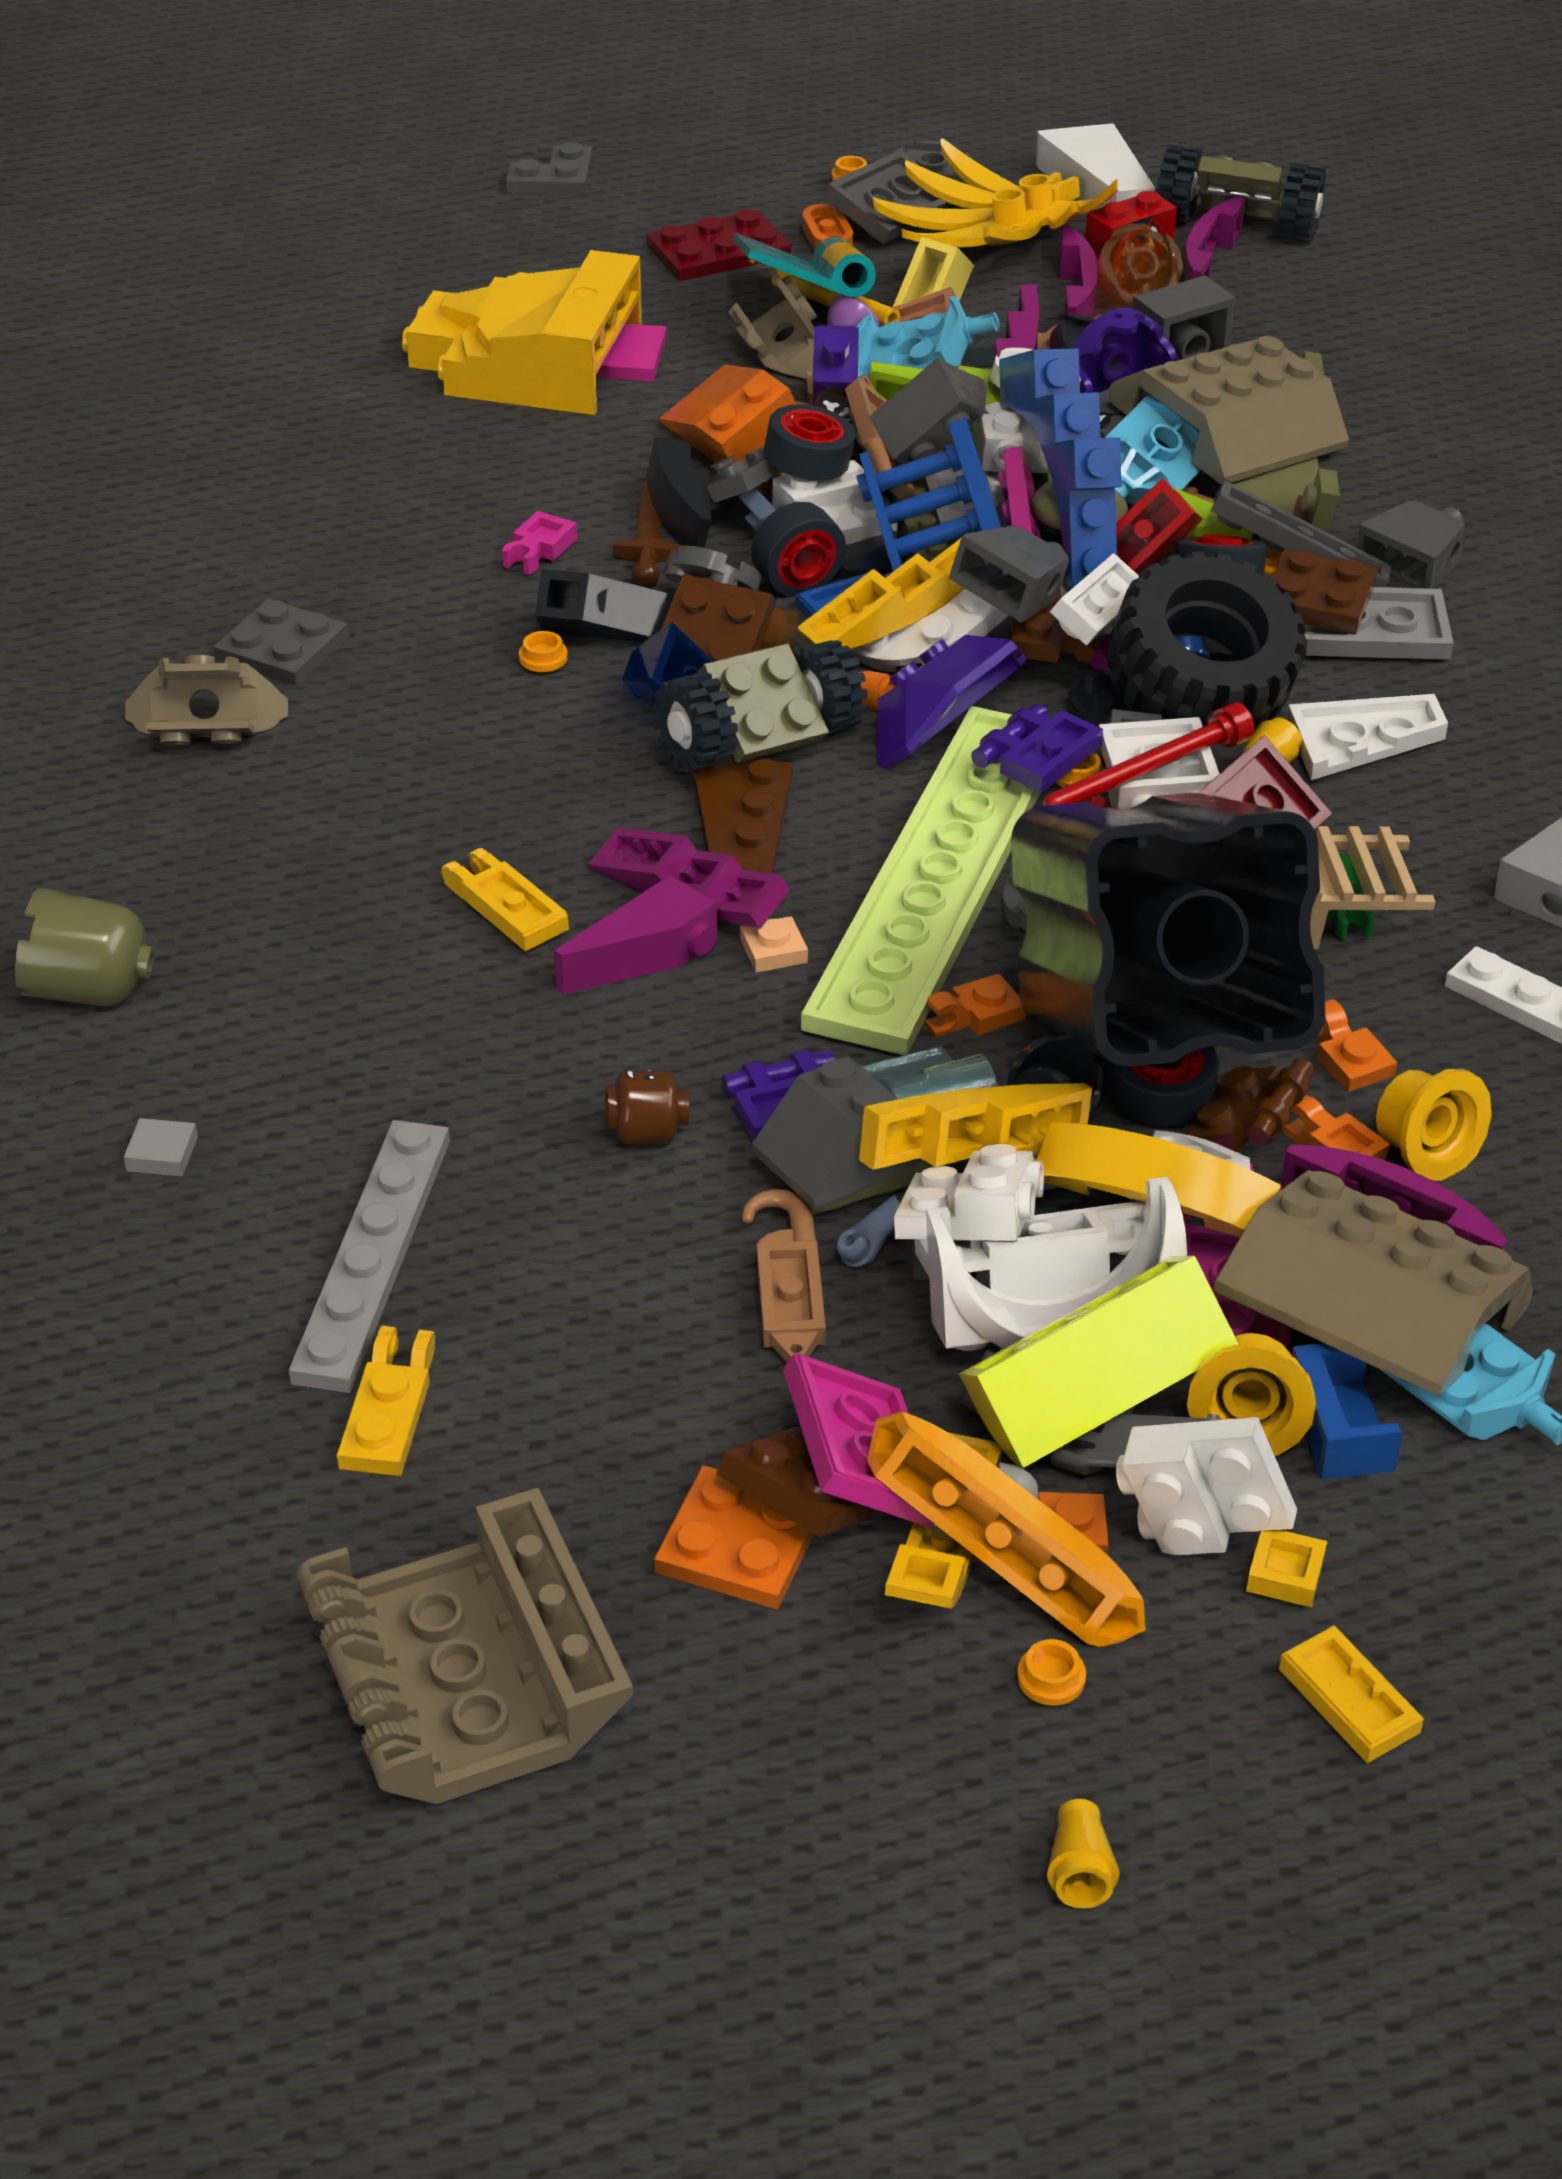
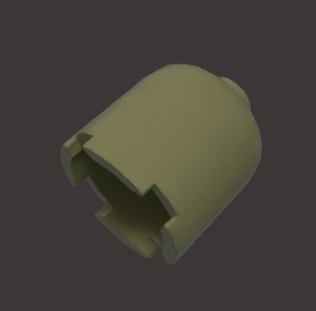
[15,887,155,1007]

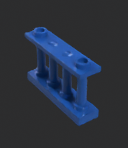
[856,418,1001,578]

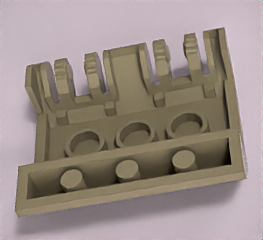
[1109,336,1349,484]
[1213,1170,1533,1397]
[296,1488,634,1804]

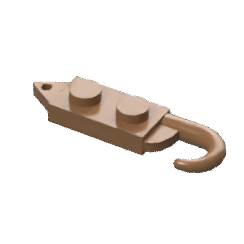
[845,373,915,500]
[742,1189,826,1363]

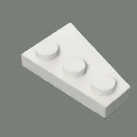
[1287,694,1448,780]

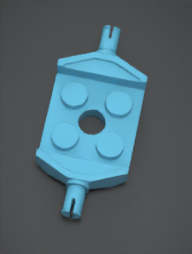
[856,295,1000,378]
[1105,394,1201,505]
[1380,1323,1562,1445]

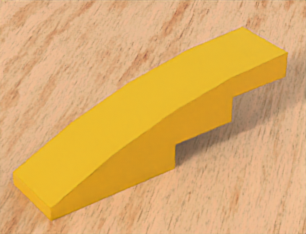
[797,538,965,649]
[859,1083,1092,1170]

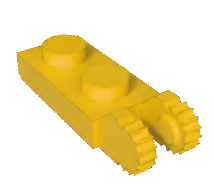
[441,848,569,952]
[337,1326,435,1476]

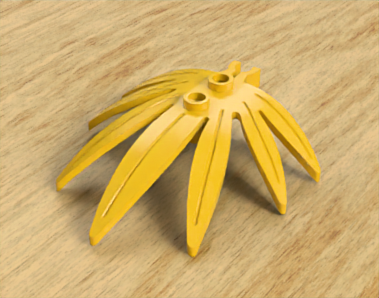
[872,138,1118,247]

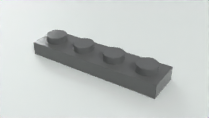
[1211,480,1391,587]

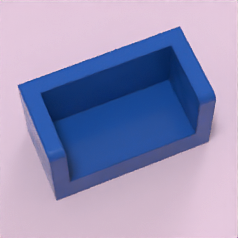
[1292,1343,1402,1480]

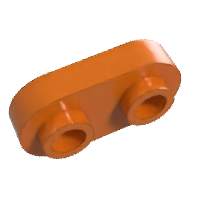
[802,204,853,251]

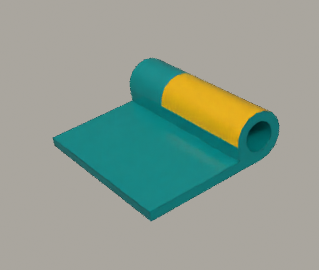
[731,232,876,297]

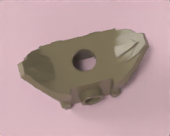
[728,267,817,380]
[125,655,288,746]

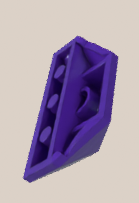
[877,635,1028,769]

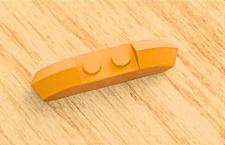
[867,1411,1146,1647]

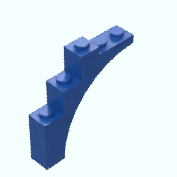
[999,349,1122,588]

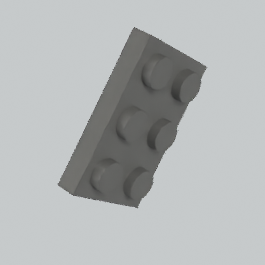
[823,150,955,244]

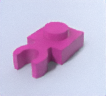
[502,511,578,575]

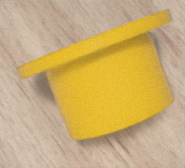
[1376,1069,1492,1181]
[1187,1333,1316,1456]

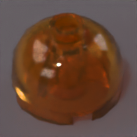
[1097,223,1183,308]

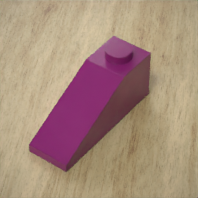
[554,875,718,994]

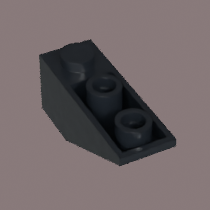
[535,569,674,643]

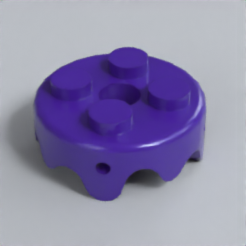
[1071,308,1177,393]

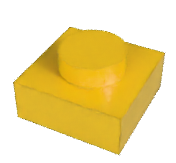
[1246,1530,1327,1608]

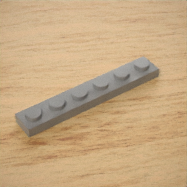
[289,1120,450,1393]

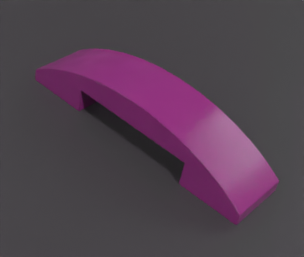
[1183,196,1246,282]
[1058,225,1098,320]
[1280,1144,1508,1251]

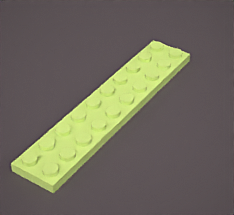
[801,706,1040,1056]

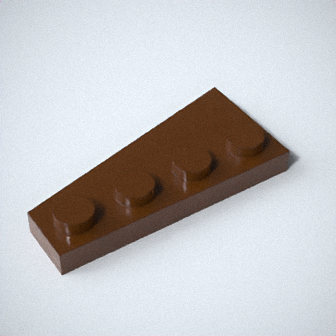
[693,758,793,874]

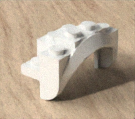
[915,1177,1187,1351]

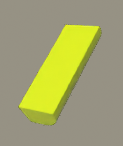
[959,1256,1239,1468]

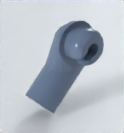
[837,1195,901,1268]

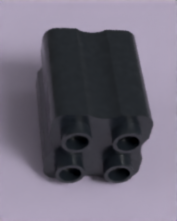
[1011,792,1325,1067]

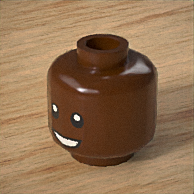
[605,1070,689,1145]

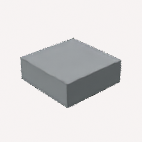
[123,1118,198,1176]

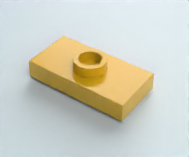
[1279,1626,1424,1764]

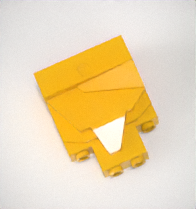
[402,250,642,415]

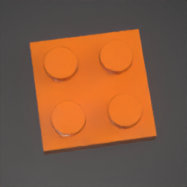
[654,1465,814,1610]

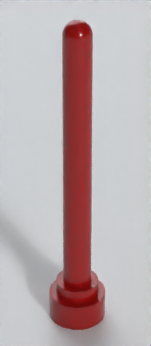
[1044,702,1255,805]

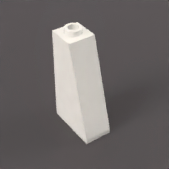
[1036,123,1155,210]

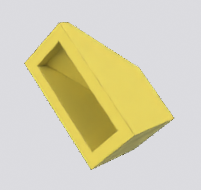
[892,237,974,308]

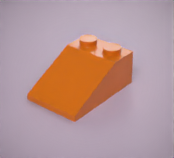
[659,364,797,463]

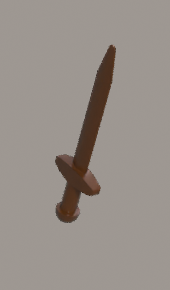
[613,478,682,588]

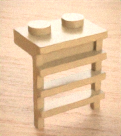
[1310,826,1436,949]

